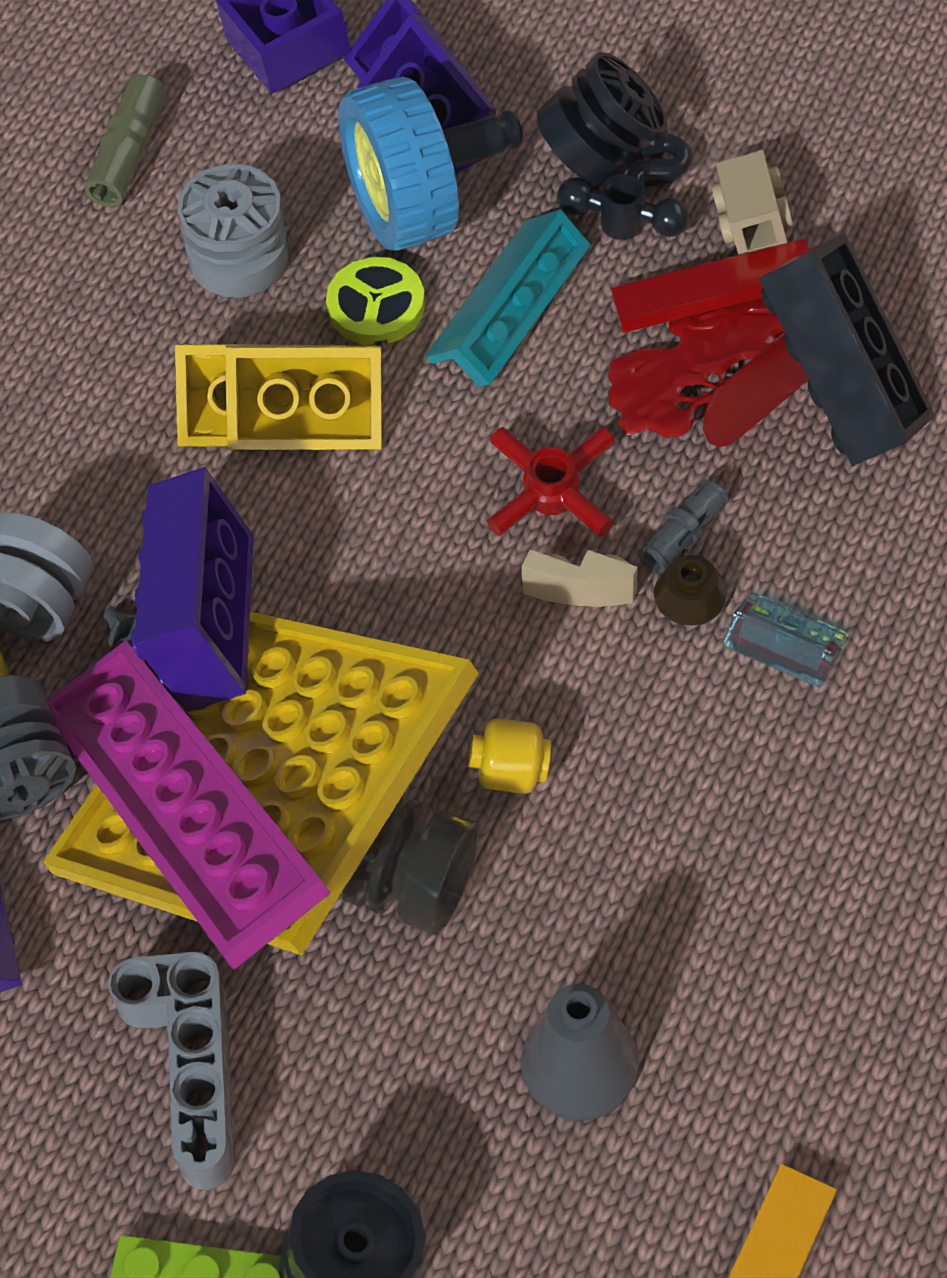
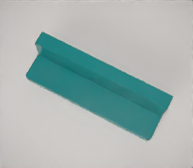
[425,209,591,387]

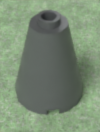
[521,984,638,1121]

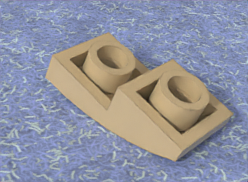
[522,549,638,607]

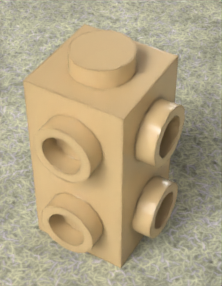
[711,150,793,255]

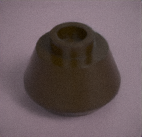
[654,555,727,626]

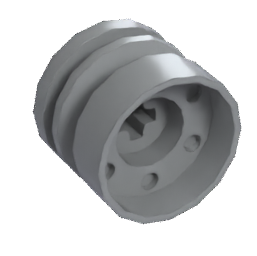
[177,164,290,297]

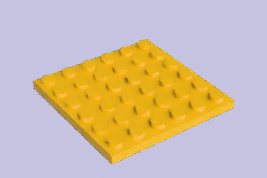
[42,612,479,955]

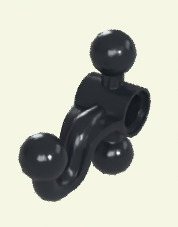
[557,129,693,240]

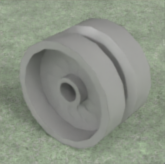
[0,512,95,642]

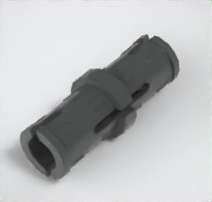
[638,479,728,574]

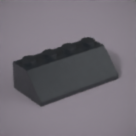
[758,232,935,466]

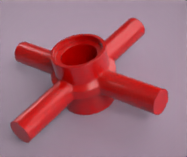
[487,427,614,537]

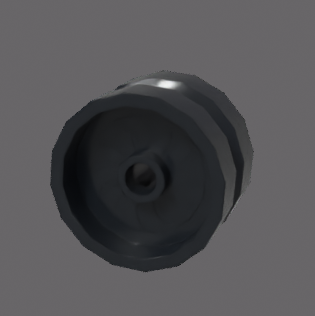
[279,1170,426,1278]

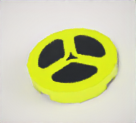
[326,257,425,346]

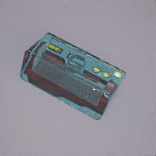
[724,592,849,687]

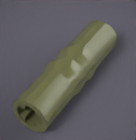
[84,74,167,208]

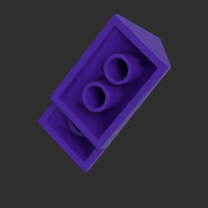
[343,0,496,174]

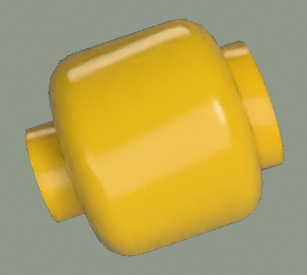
[468,718,551,794]

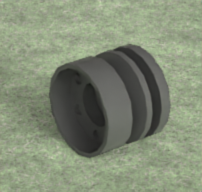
[0,675,77,821]

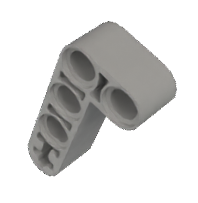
[108,952,234,1190]

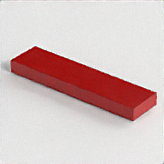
[611,238,809,333]

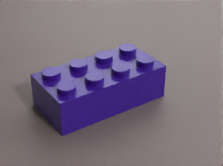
[131,467,254,712]

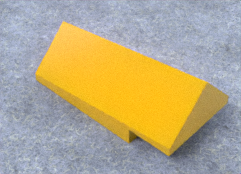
[175,344,382,450]

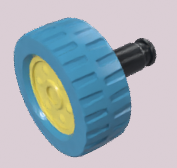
[338,77,523,251]

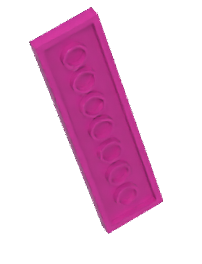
[47,640,331,969]

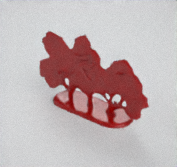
[608,298,809,447]

